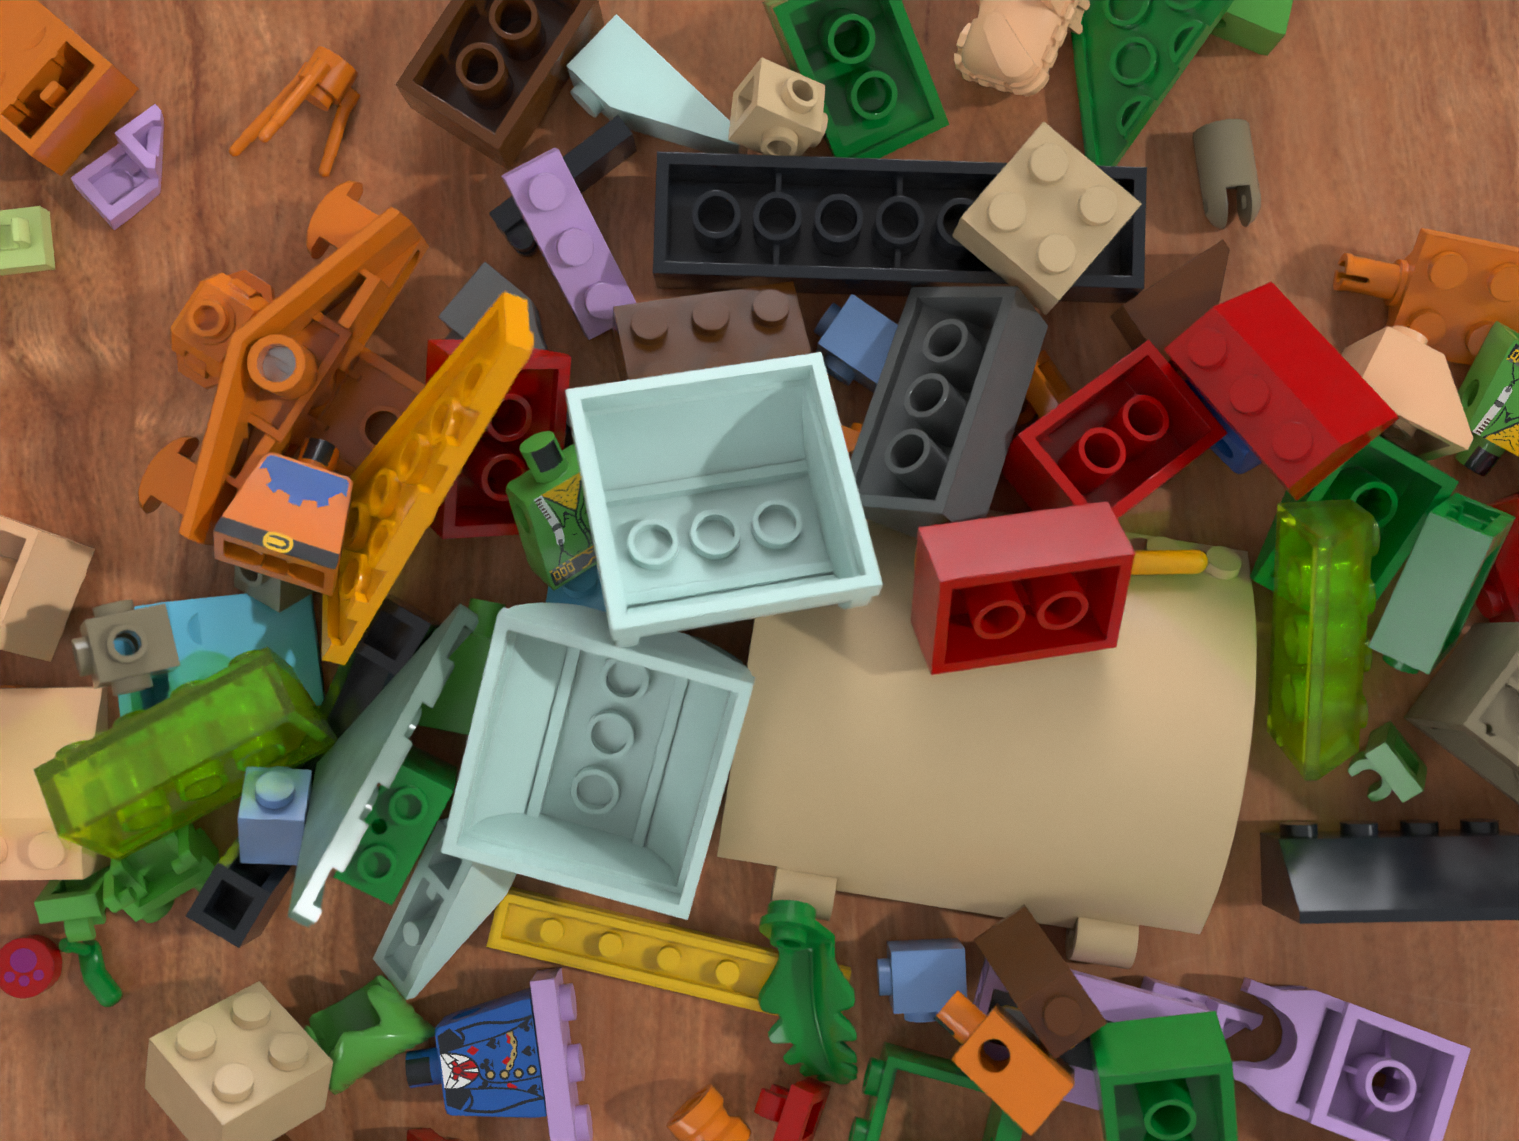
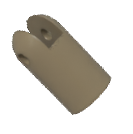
[1192,119,1261,230]

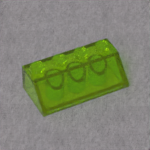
[1267,499,1380,781]
[33,647,337,861]

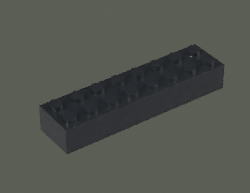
[653,152,1147,303]

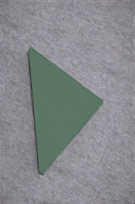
[288,603,478,928]

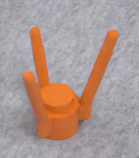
[229,46,361,178]

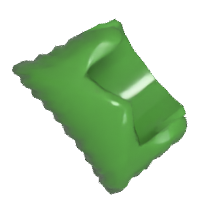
[304,975,435,1095]

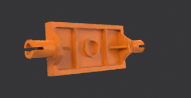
[1333,228,1519,365]

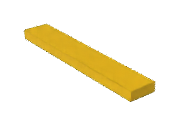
[486,887,852,1016]

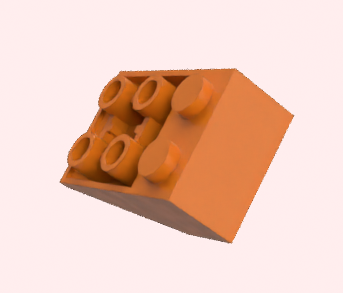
[0,0,139,176]

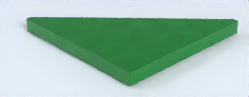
[1071,0,1234,166]

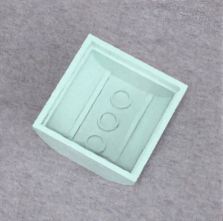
[566,352,883,648]
[441,603,755,920]

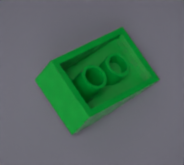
[762,0,950,159]
[1250,434,1459,635]
[1089,1011,1238,1141]

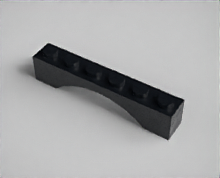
[186,594,442,948]

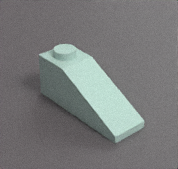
[566,14,748,154]
[373,818,517,1000]

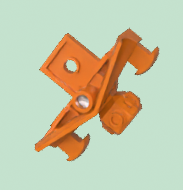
[138,180,429,546]

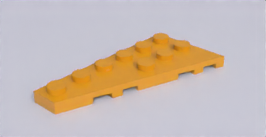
[322,291,534,666]

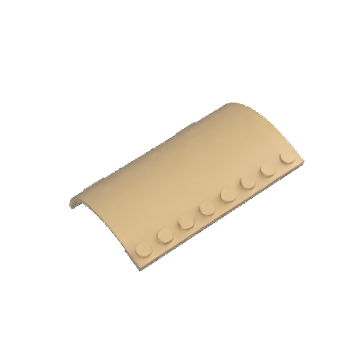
[717,509,1257,969]

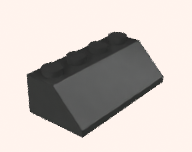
[850,286,1048,539]

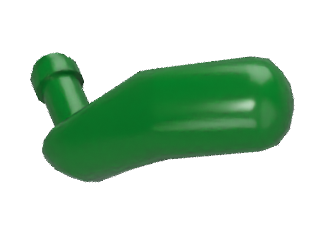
[59,937,123,1007]

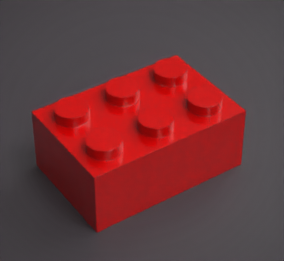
[1001,340,1228,520]
[911,501,1136,675]

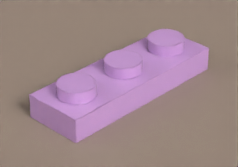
[501,148,636,340]
[530,967,593,1141]

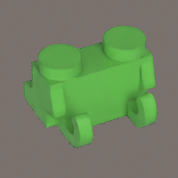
[103,808,220,923]

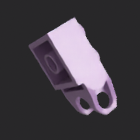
[1232,977,1471,1141]

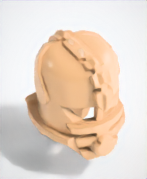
[954,0,1090,97]

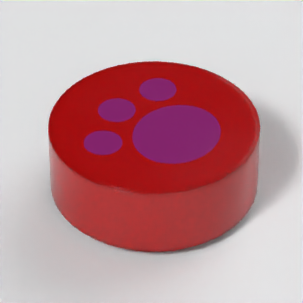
[0,934,62,999]

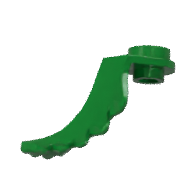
[758,900,858,1085]

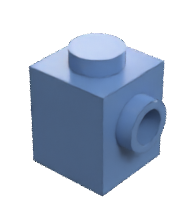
[814,294,898,393]
[238,766,312,865]
[876,938,967,1022]

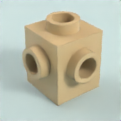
[728,57,828,156]

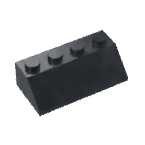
[1260,818,1519,924]

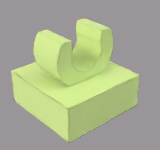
[0,206,55,276]

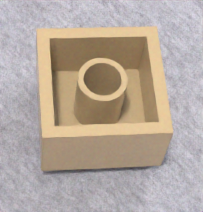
[952,122,1141,315]
[145,981,333,1141]

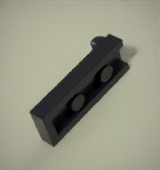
[489,115,637,257]

